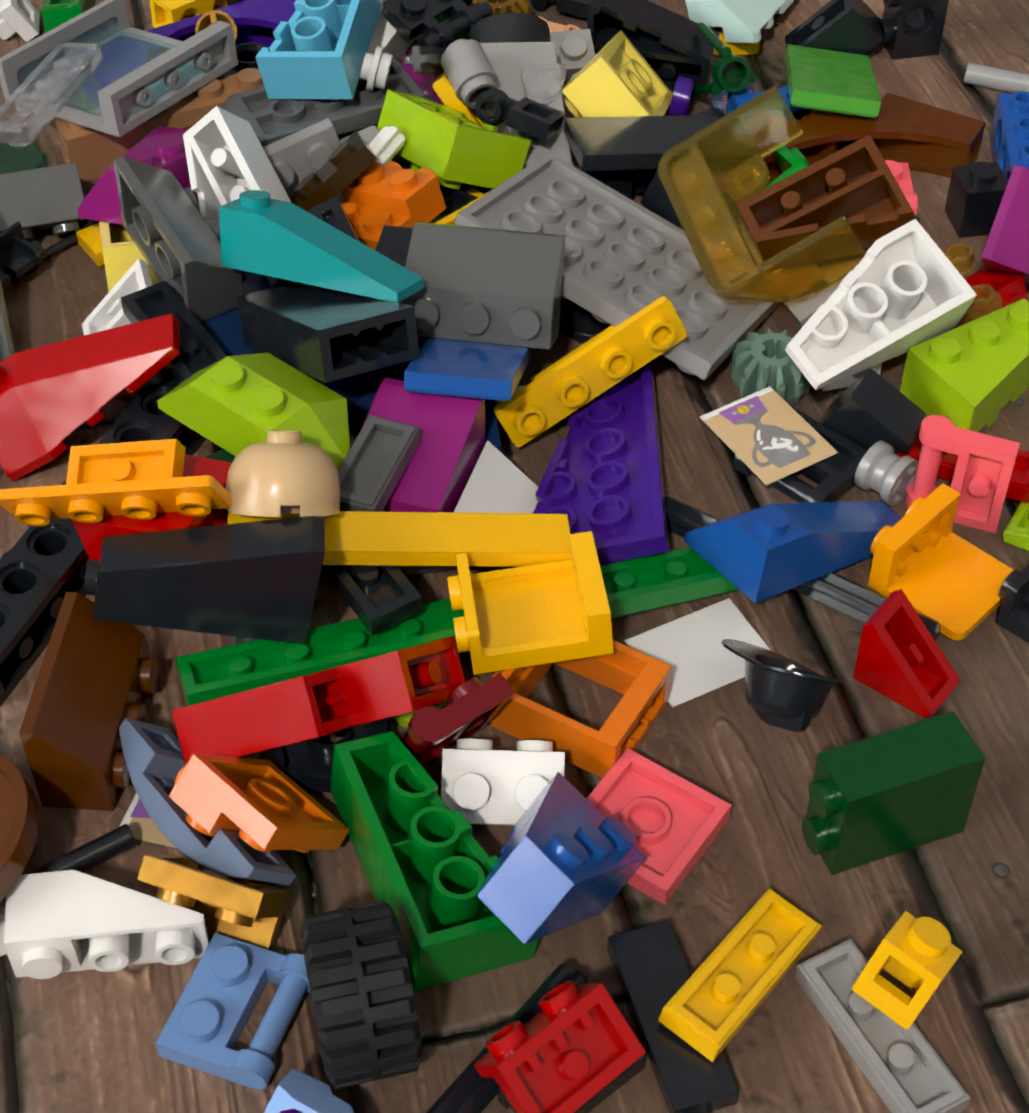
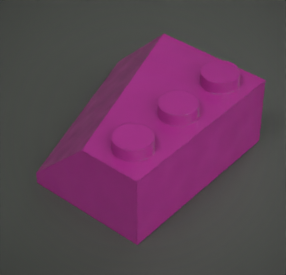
[77,126,199,225]

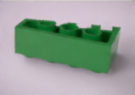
[330,731,538,992]

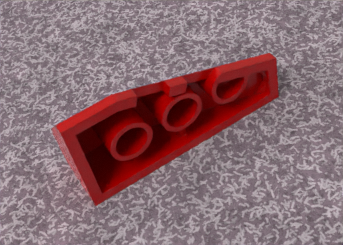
[0,314,180,482]

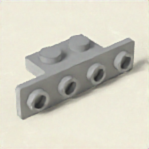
[263,118,379,201]

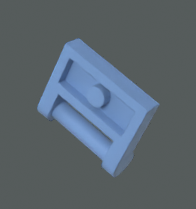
[155,933,310,1090]

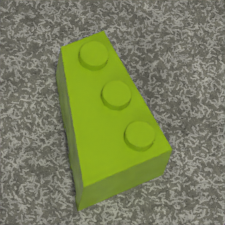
[377,89,531,190]

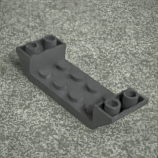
[220,52,445,147]

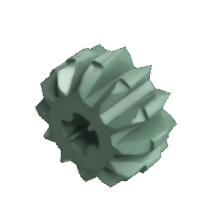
[730,327,812,404]

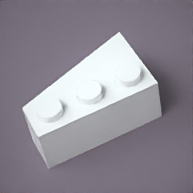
[183,106,291,232]

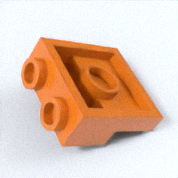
[341,161,446,250]
[168,754,350,853]

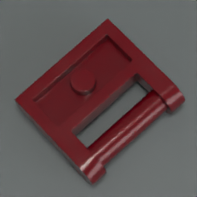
[399,673,514,767]

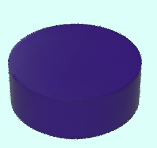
[668,75,694,116]

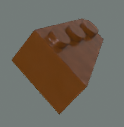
[736,135,915,267]

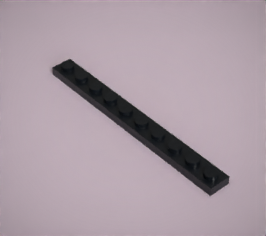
[121,281,422,635]

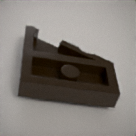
[292,131,377,212]

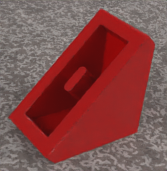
[853,589,961,717]

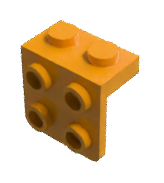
[867,483,1014,641]

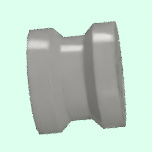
[854,440,919,506]

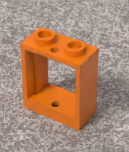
[490,640,672,778]

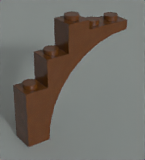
[710,93,986,203]

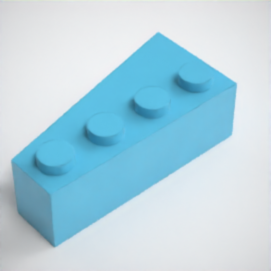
[255,0,383,100]

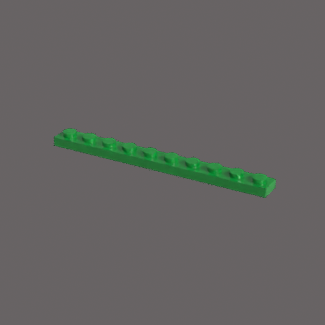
[176,547,737,706]

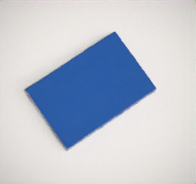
[404,337,532,401]

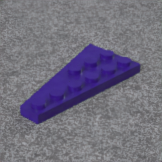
[503,360,669,569]

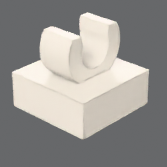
[0,0,40,42]

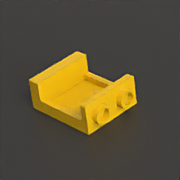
[447,531,614,675]

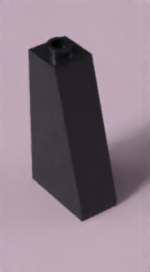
[237,286,420,383]
[83,516,325,645]

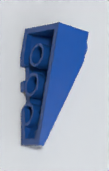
[684,501,902,604]

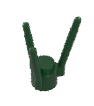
[691,22,757,97]

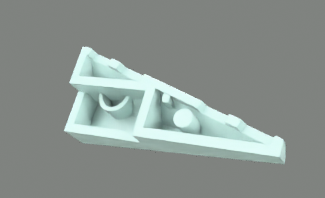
[685,0,794,43]

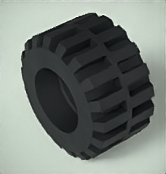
[300,900,422,1089]

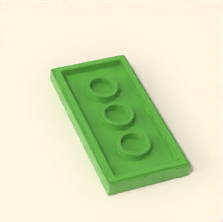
[784,44,881,118]

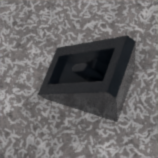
[819,367,927,453]

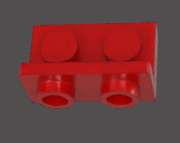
[474,980,646,1113]

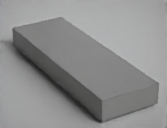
[795,939,970,1113]

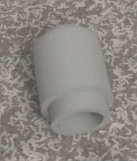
[440,39,498,108]

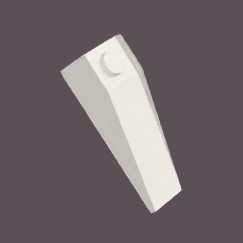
[785,219,977,390]

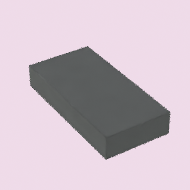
[338,415,422,512]

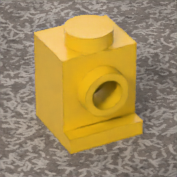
[851,911,963,1031]

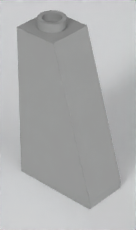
[480,42,572,169]

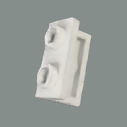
[441,739,565,826]

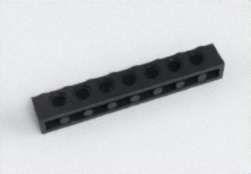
[0,366,206,707]

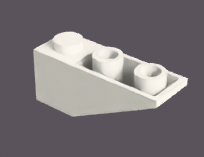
[3,870,210,979]

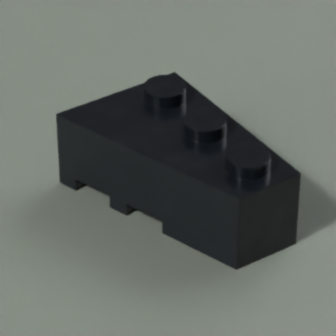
[587,0,720,96]

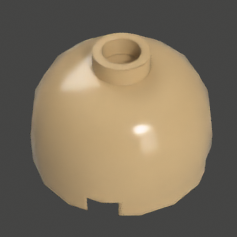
[226,430,340,517]

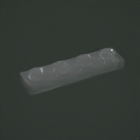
[0,42,103,147]

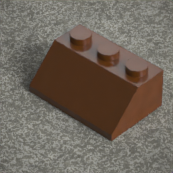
[19,592,159,811]

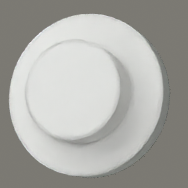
[360,46,393,91]

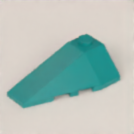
[219,190,424,303]

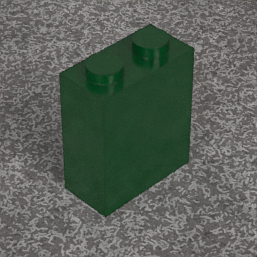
[801,711,986,875]

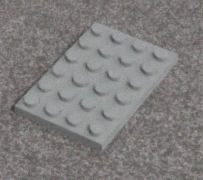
[454,152,786,380]

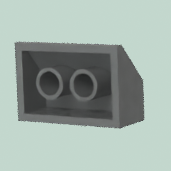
[114,156,247,323]
[0,162,88,242]
[400,222,566,350]

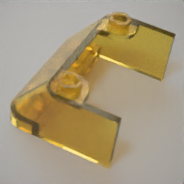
[658,85,866,303]

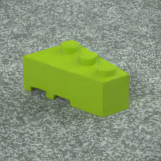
[900,298,1029,432]

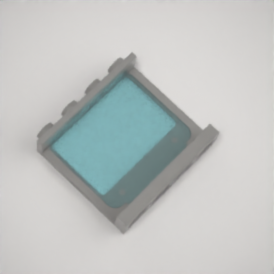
[0,0,238,137]

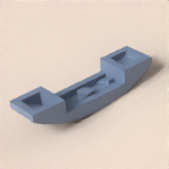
[119,718,297,886]

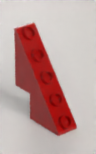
[171,636,466,764]

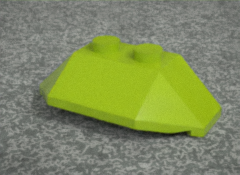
[157,353,350,470]

